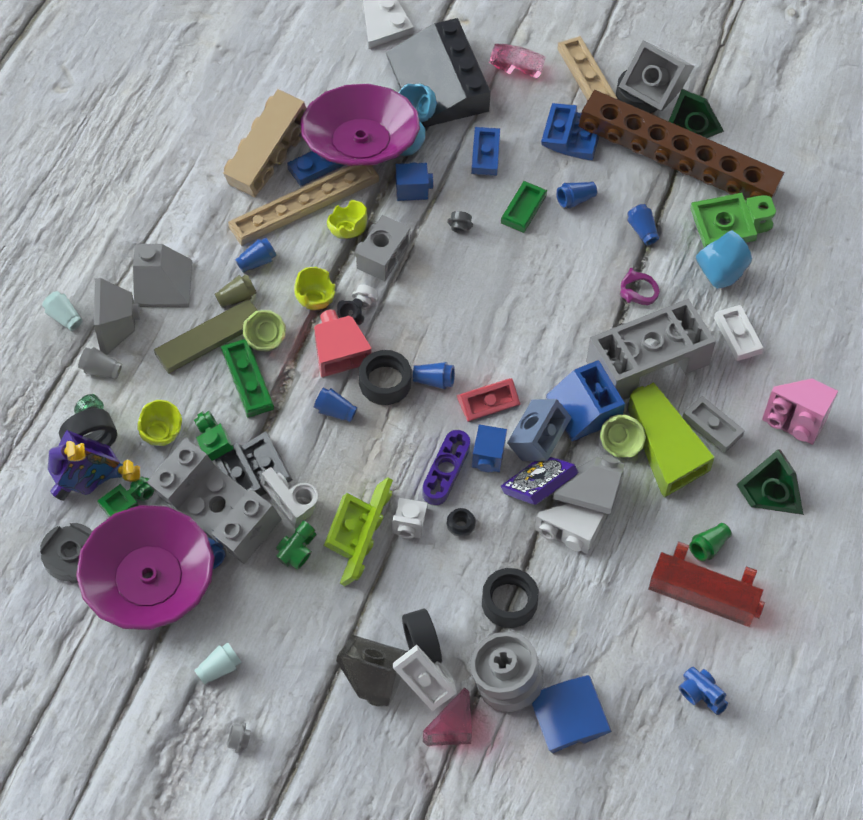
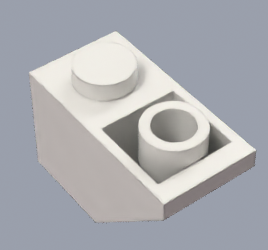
[535,503,605,554]

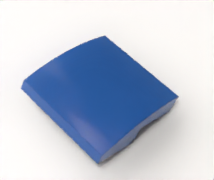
[541,103,599,160]
[532,675,612,754]

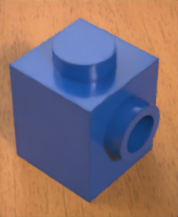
[396,162,434,201]
[472,424,507,473]

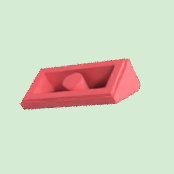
[456,378,520,422]

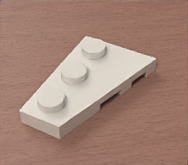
[363,0,414,49]

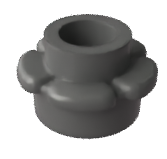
[447,211,473,233]

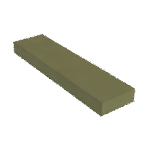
[154,299,258,374]

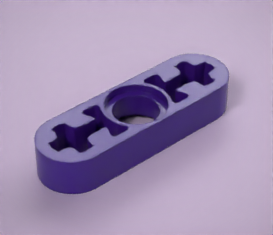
[422,430,470,506]

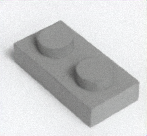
[682,396,745,453]

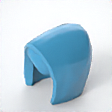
[696,230,752,289]

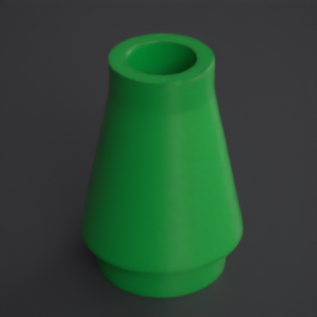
[689,523,732,561]

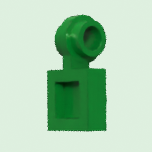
[194,411,234,461]
[97,476,154,517]

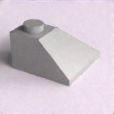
[618,40,695,111]
[133,244,192,307]
[94,278,140,355]
[553,456,625,514]

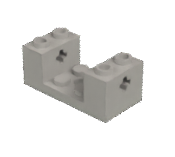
[586,299,716,400]
[147,438,282,564]

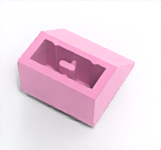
[762,378,838,445]

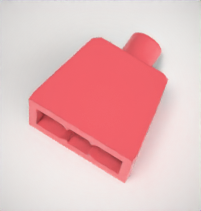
[314,310,372,377]

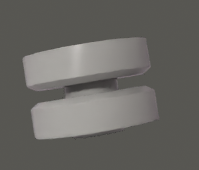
[470,632,544,712]

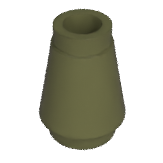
[214,274,257,308]

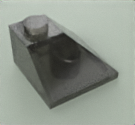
[336,635,408,706]

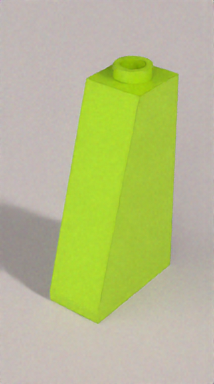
[628,382,715,498]

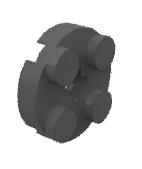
[40,523,92,583]

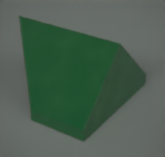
[668,89,724,138]
[736,449,804,515]

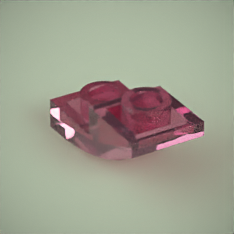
[488,44,546,79]

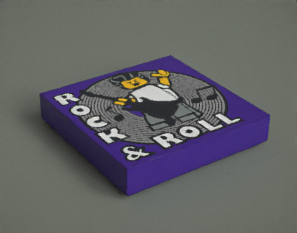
[501,457,579,505]

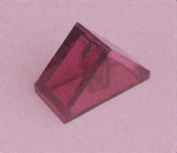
[423,687,472,746]

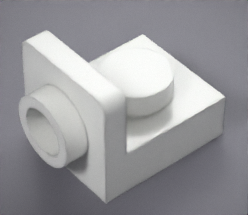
[392,498,428,539]

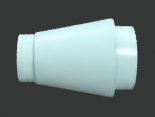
[42,291,83,331]
[194,642,241,685]

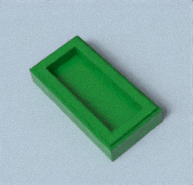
[501,181,547,233]

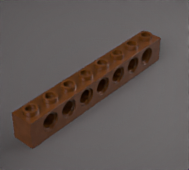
[578,89,785,209]

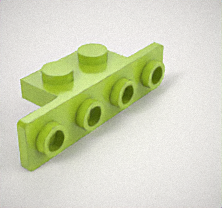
[323,477,393,586]

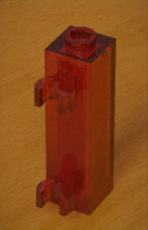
[648,541,765,627]

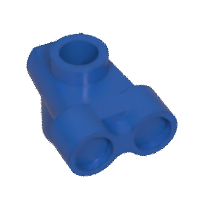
[679,666,728,715]

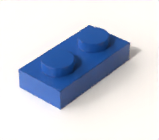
[471,127,500,176]
[287,151,345,187]

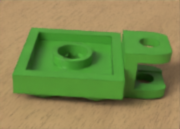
[690,193,776,248]

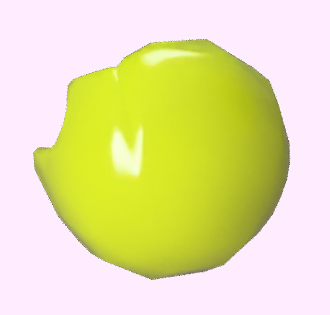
[327,200,368,239]
[294,266,336,310]
[137,400,182,446]

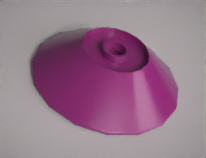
[301,84,420,166]
[76,505,214,630]

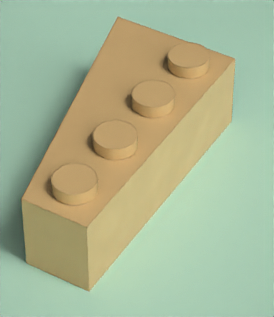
[223,89,306,197]

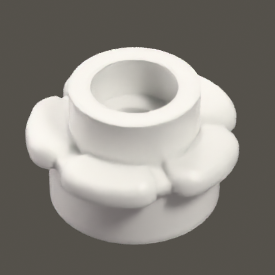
[352,285,378,309]

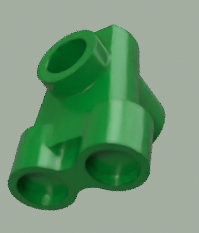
[276,520,317,570]

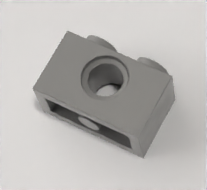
[354,215,411,281]

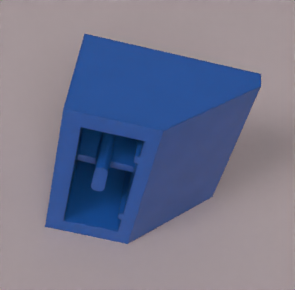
[546,360,625,441]

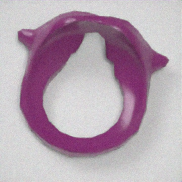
[620,268,660,305]

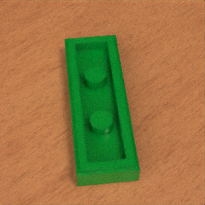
[221,339,274,418]

